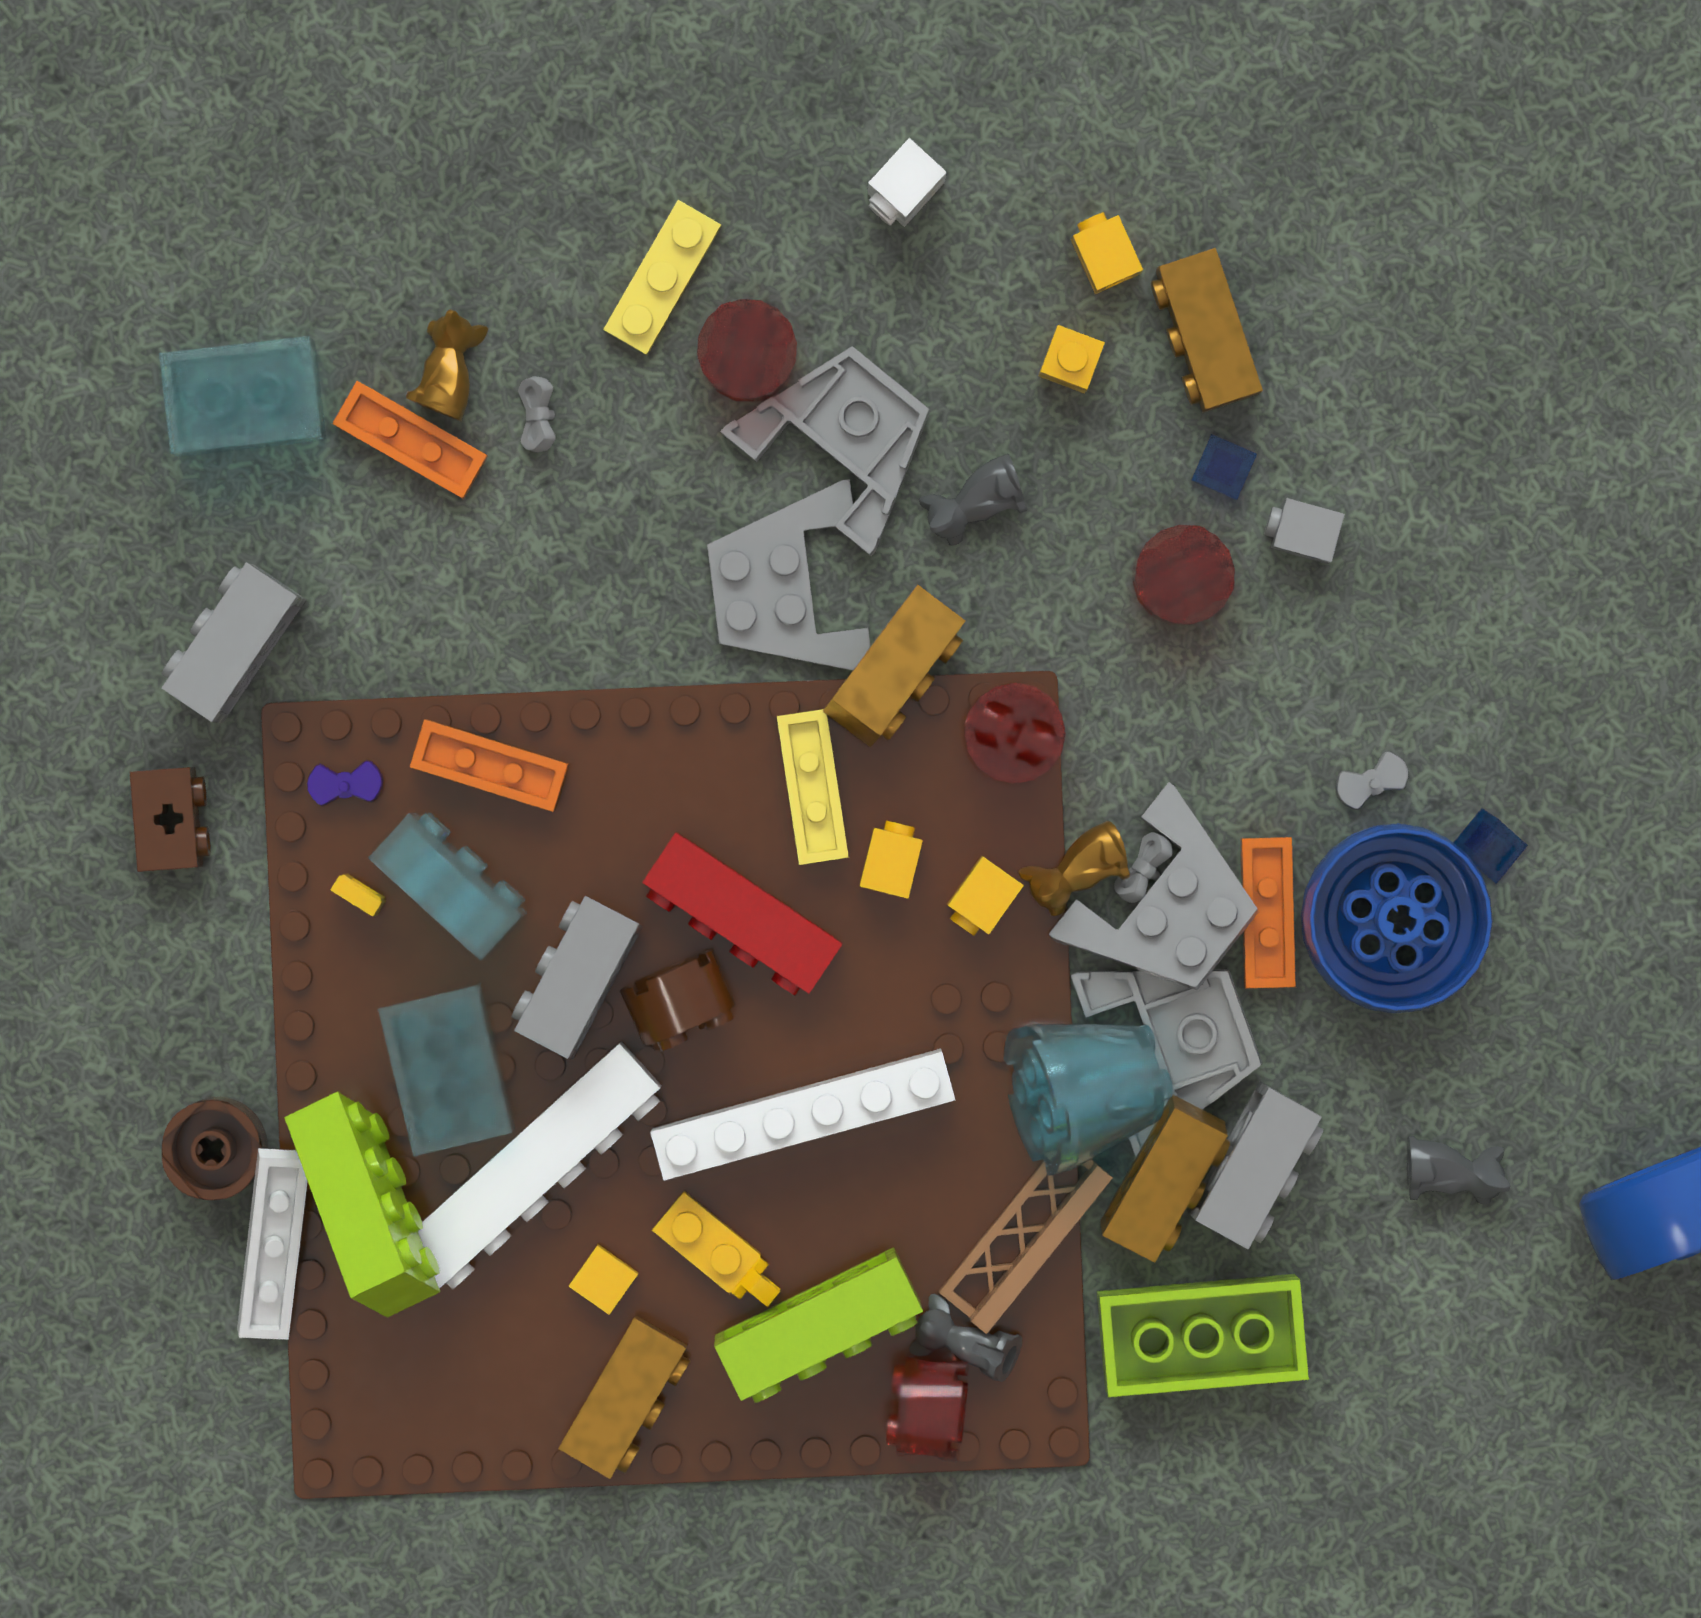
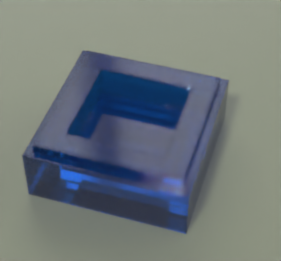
[1190,434,1257,500]

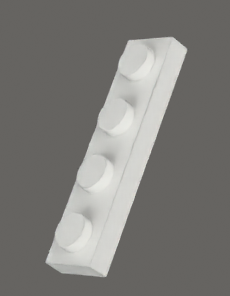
[237,1148,308,1340]

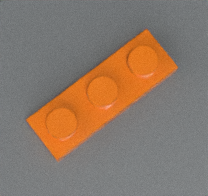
[332,381,488,499]
[410,719,569,812]
[1240,837,1296,988]

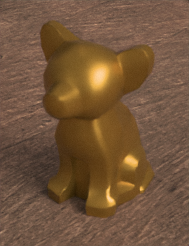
[406,309,488,421]
[1019,821,1130,916]

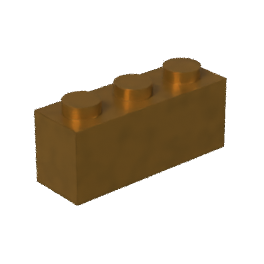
[1151,248,1263,413]
[823,585,966,747]
[1100,1094,1230,1263]
[558,1316,691,1479]

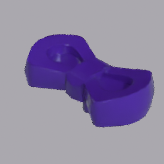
[307,760,383,806]

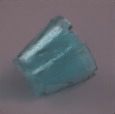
[1004,1024,1173,1176]

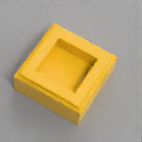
[330,874,386,917]
[569,1244,639,1315]

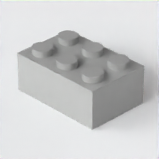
[162,562,306,723]
[511,896,643,1059]
[1187,1081,1323,1250]

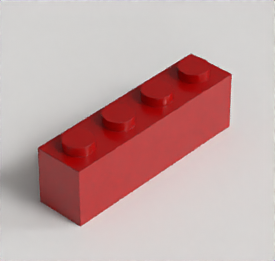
[642,832,843,996]

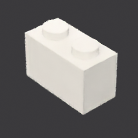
[868,138,947,227]

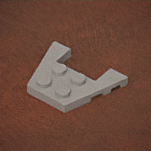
[720,346,930,556]
[707,479,871,671]
[1049,782,1259,990]
[1071,969,1262,1157]

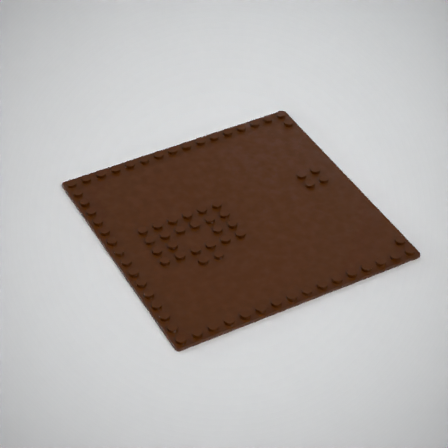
[261,671,1090,1499]

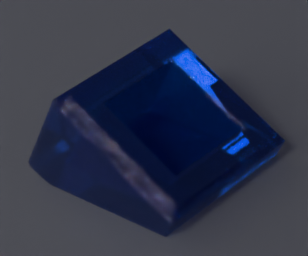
[1453,808,1528,884]

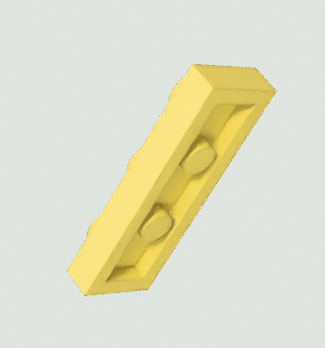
[603,200,721,355]
[777,709,849,865]

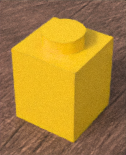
[1071,212,1143,294]
[1038,325,1105,394]
[859,820,923,898]
[947,856,1024,936]

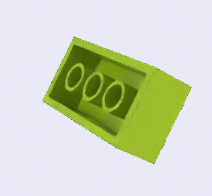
[284,1091,440,1318]
[714,1247,923,1403]
[1096,1274,1309,1397]

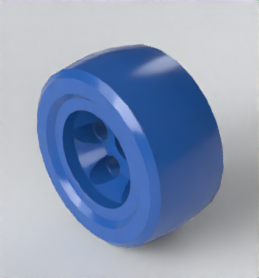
[1301,823,1493,1013]
[1579,1147,1701,1280]

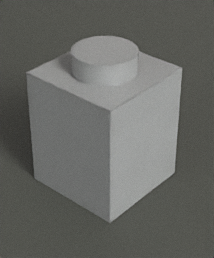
[1264,498,1345,564]

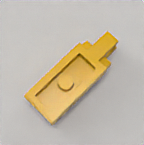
[652,1191,781,1307]

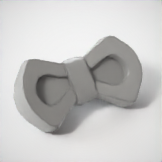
[518,376,556,453]
[1335,751,1408,810]
[1114,832,1172,903]

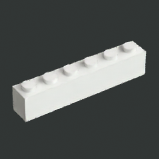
[418,1041,662,1290]
[650,1049,955,1181]

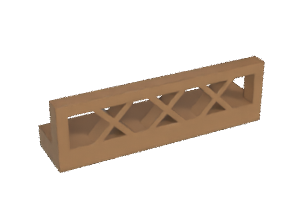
[938,1136,1113,1334]

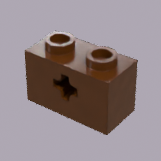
[130,767,211,872]

